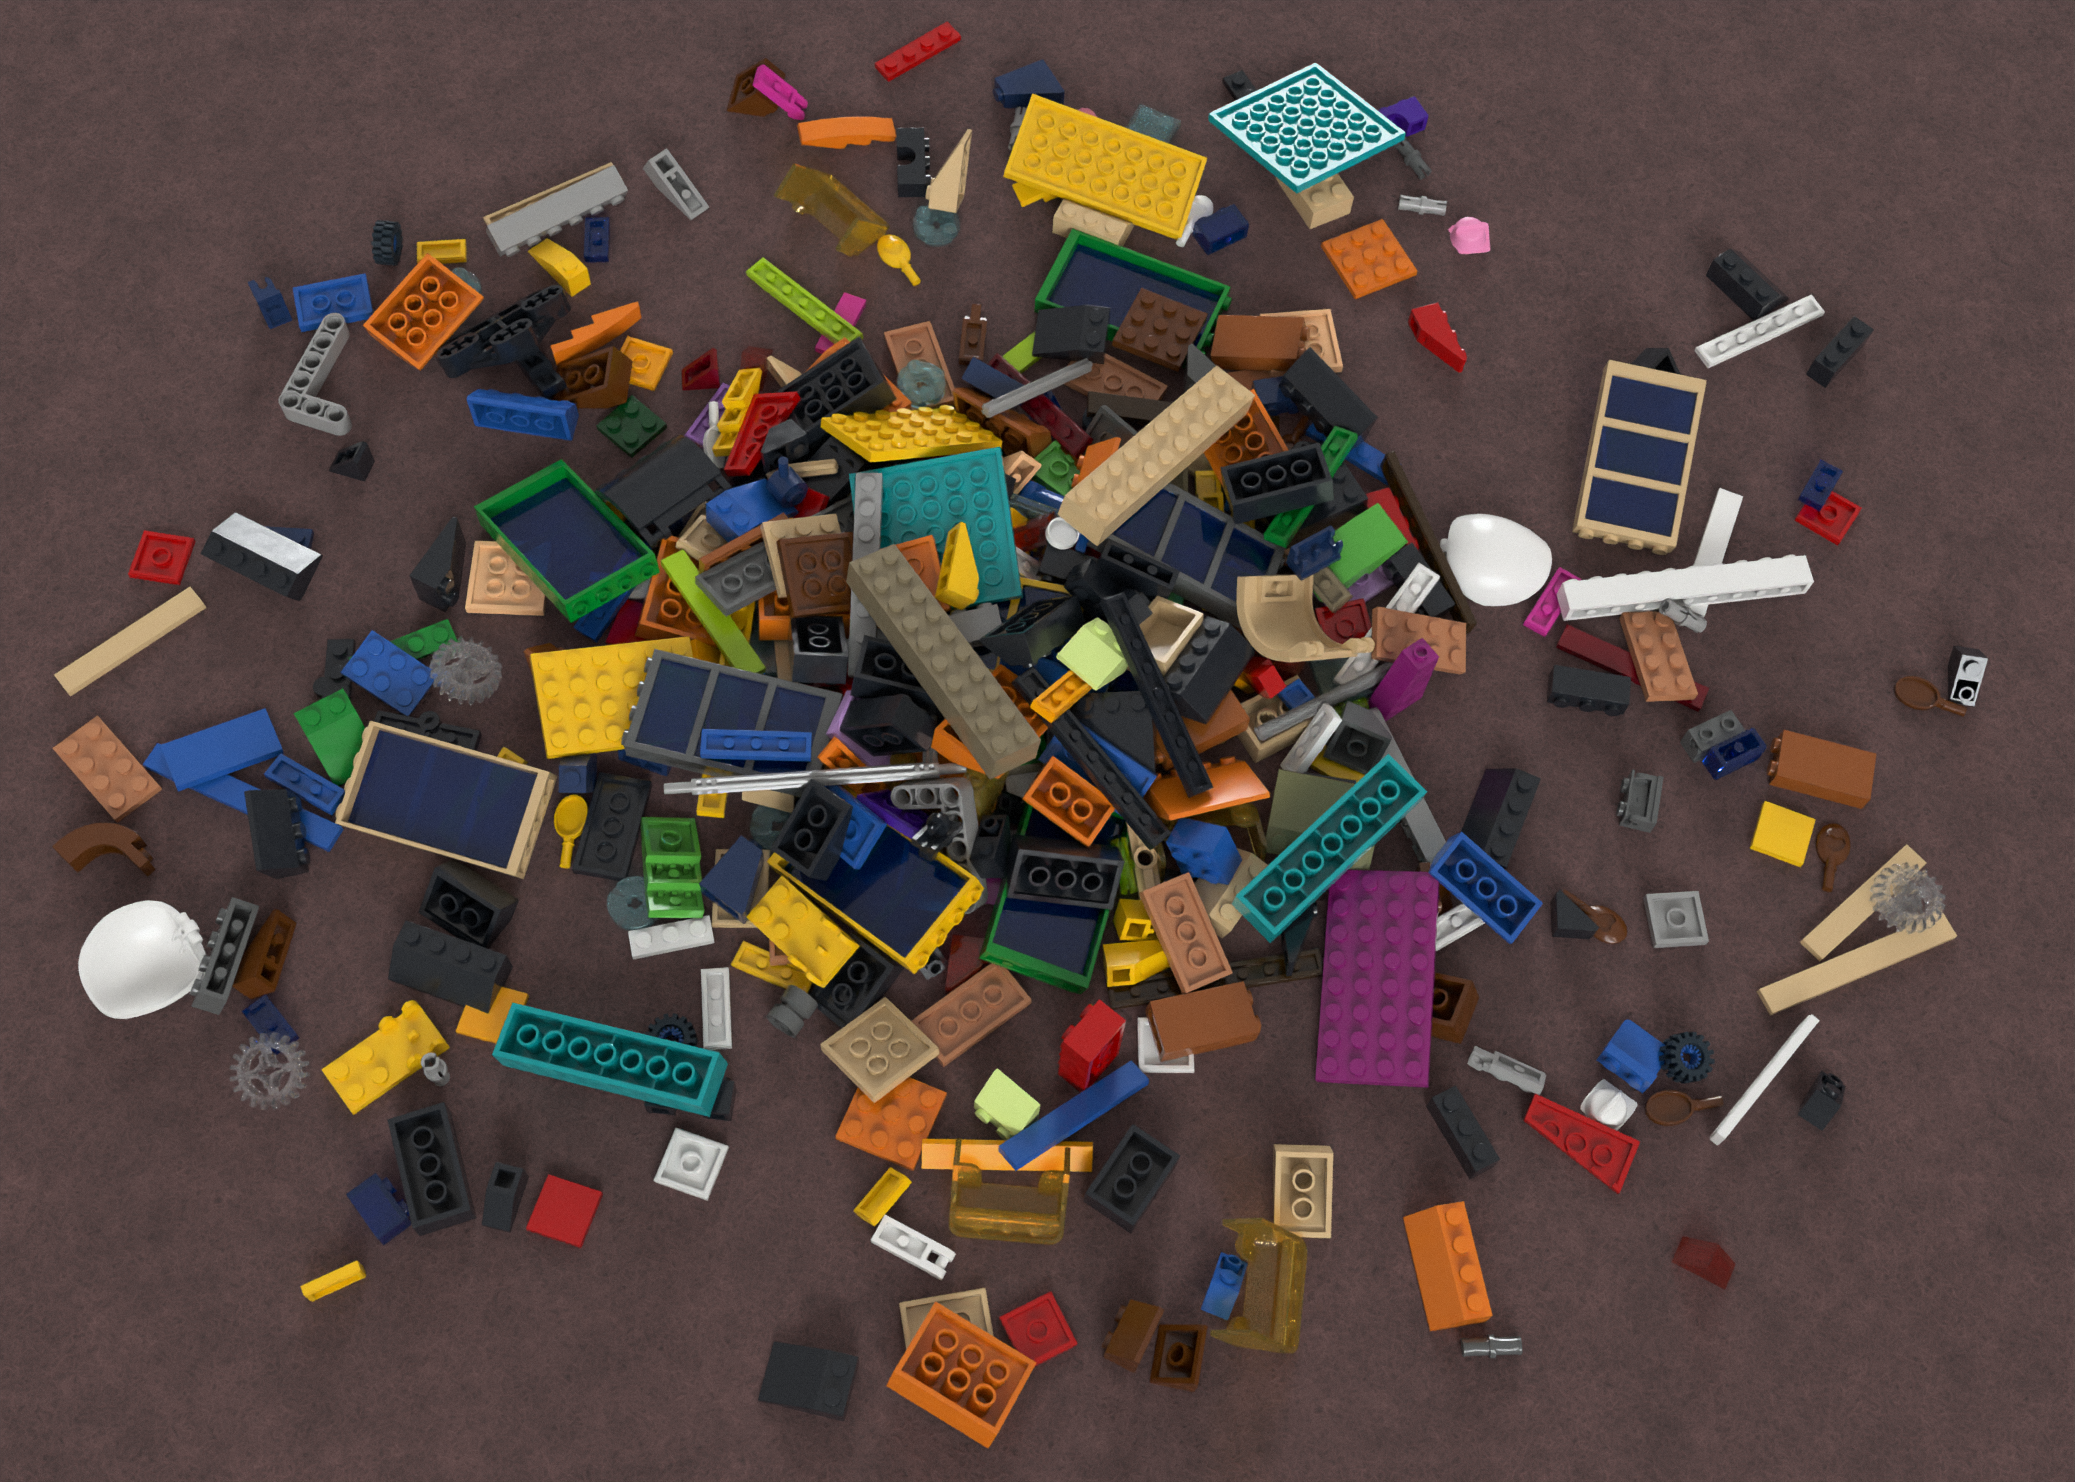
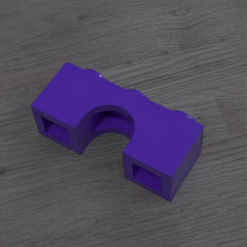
[1378,96,1429,137]

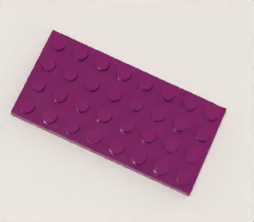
[1315,870,1440,1088]

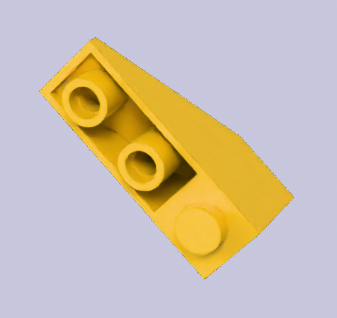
[1103,939,1170,987]

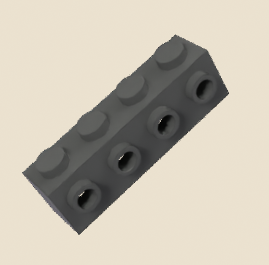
[190,897,259,1015]

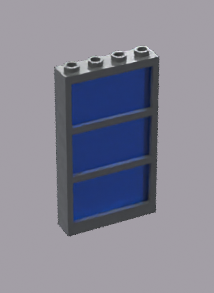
[1087,482,1285,630]
[621,649,842,797]

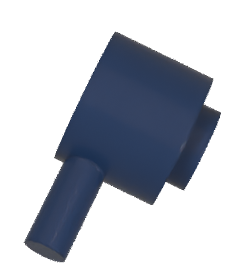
[766,457,808,508]

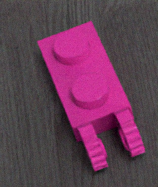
[753,64,808,120]

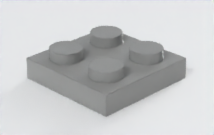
[1643,891,1709,948]

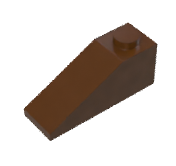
[232,909,297,1000]

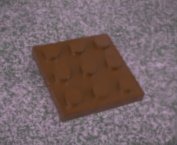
[1112,288,1208,372]
[776,532,854,618]

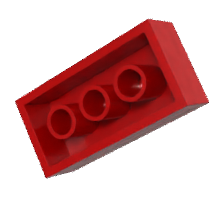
[1058,999,1126,1093]

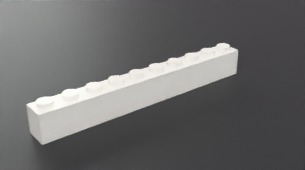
[1556,555,1814,621]

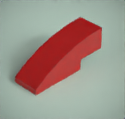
[1243,657,1286,699]

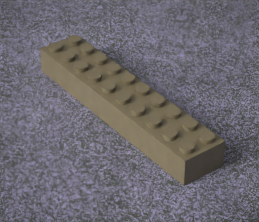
[846,544,1041,780]

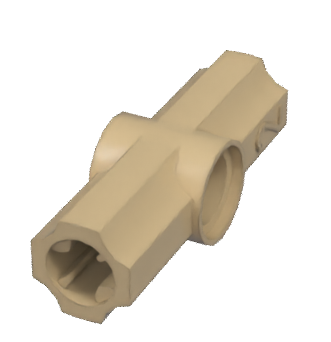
[1126,822,1161,900]

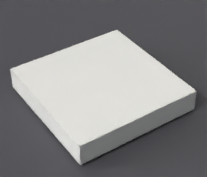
[1137,1017,1194,1073]
[654,1128,729,1201]

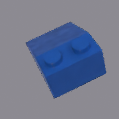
[706,479,798,543]

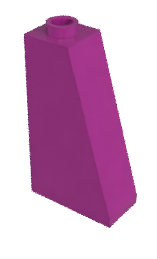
[1366,638,1439,722]

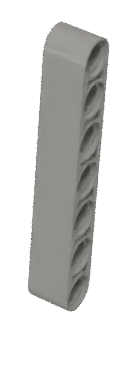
[1368,707,1446,866]

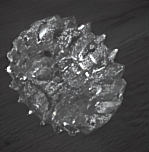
[429,636,502,706]
[1869,862,1946,934]
[229,1033,310,1110]

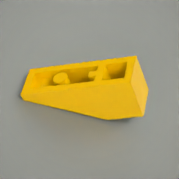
[528,238,591,297]
[935,522,979,610]
[1113,899,1158,941]

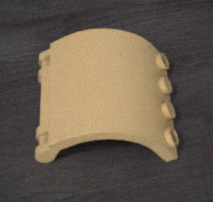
[1236,574,1375,662]

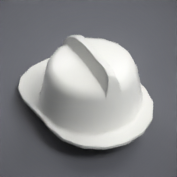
[1580,1079,1637,1131]

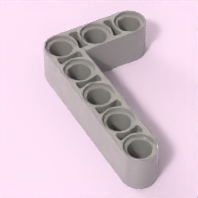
[278,313,352,436]
[891,777,988,914]

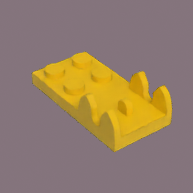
[747,876,860,988]
[321,1000,450,1115]

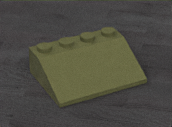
[1262,769,1375,870]

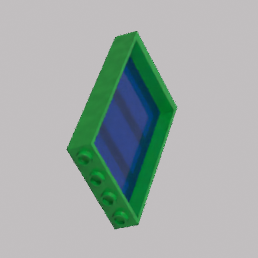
[1034,228,1232,369]
[474,459,660,623]
[979,801,1129,995]

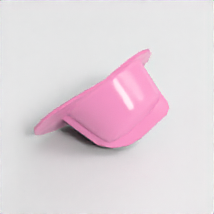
[1448,217,1490,254]

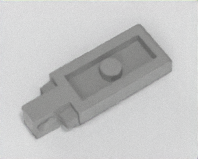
[1467,1046,1546,1095]

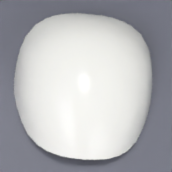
[1440,514,1552,606]
[78,900,206,1019]

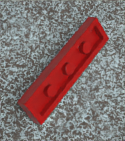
[875,22,961,82]

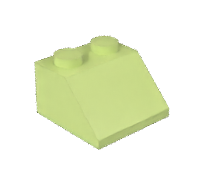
[1056,617,1128,691]
[974,1068,1040,1140]

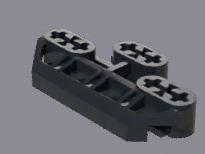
[434,285,571,378]

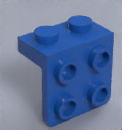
[1596,1020,1666,1094]

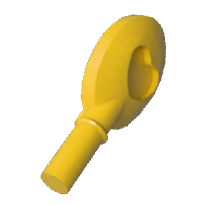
[877,234,921,286]
[554,795,589,868]

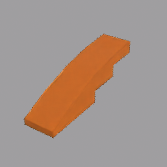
[797,117,896,149]
[550,301,642,366]

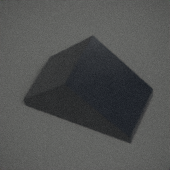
[329,441,375,482]
[1550,890,1600,939]

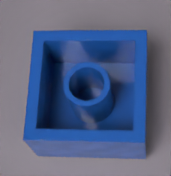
[1166,818,1242,885]

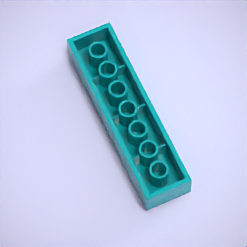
[1232,754,1427,943]
[492,1003,728,1117]

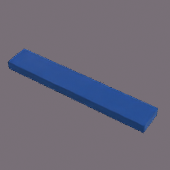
[998,1060,1149,1171]

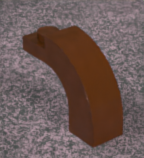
[52,823,156,877]

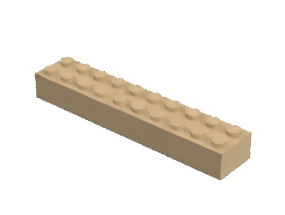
[1058,366,1255,546]

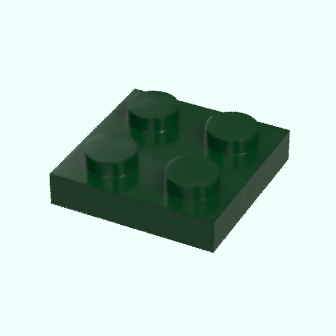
[596,395,667,458]

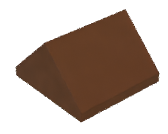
[1150,1324,1208,1392]

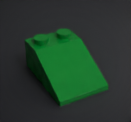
[294,689,385,786]

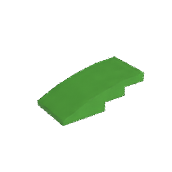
[1313,503,1408,604]
[641,817,704,918]

